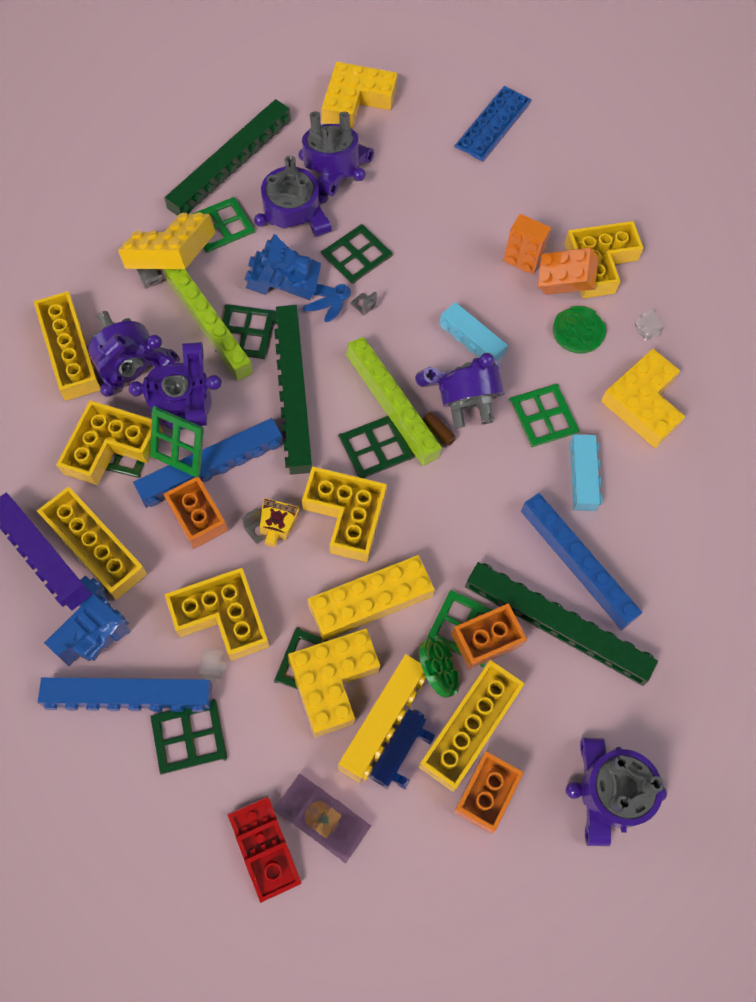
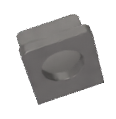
[136,269,163,289]
[351,291,377,316]
[242,508,267,544]

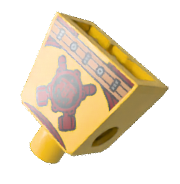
[260,498,300,547]

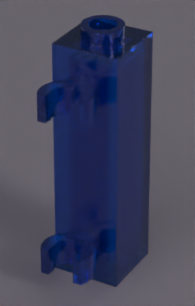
[369,709,435,790]

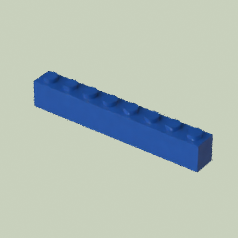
[133,418,283,508]
[521,493,643,631]
[37,677,212,712]

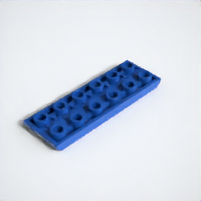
[455,86,531,162]

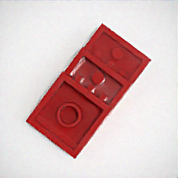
[227,796,302,903]

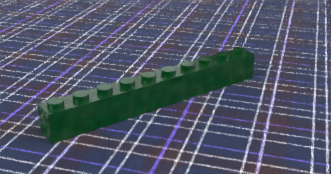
[164,99,291,216]
[273,305,312,475]
[465,562,658,686]

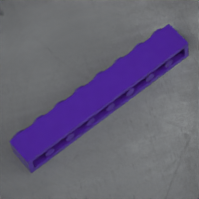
[0,492,92,611]

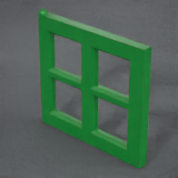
[192,197,255,253]
[509,384,580,447]
[150,406,204,477]
[427,590,492,668]

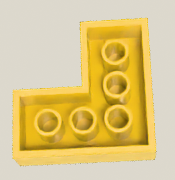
[321,61,398,128]
[118,213,216,269]
[564,221,643,299]
[601,348,686,449]
[56,400,164,486]
[302,466,387,563]
[164,568,270,661]
[288,628,381,738]

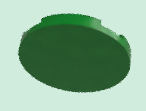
[553,306,606,354]
[419,637,460,698]

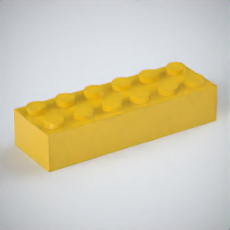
[33,291,100,401]
[37,486,148,600]
[307,555,435,641]
[338,654,426,784]
[418,660,525,793]

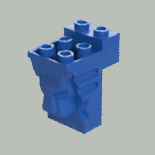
[244,234,321,300]
[44,575,131,666]

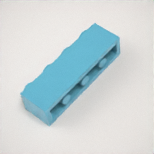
[439,302,508,361]
[570,434,603,511]

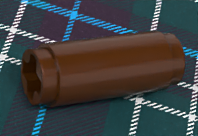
[422,412,457,447]

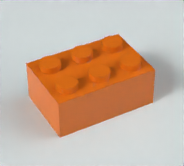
[503,213,552,275]
[538,248,599,295]
[163,477,228,550]
[451,603,527,670]
[454,751,524,834]

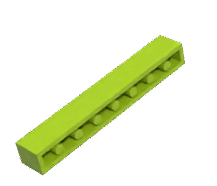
[164,269,253,382]
[346,336,442,466]

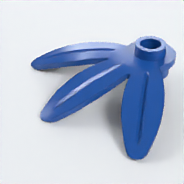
[303,284,351,322]

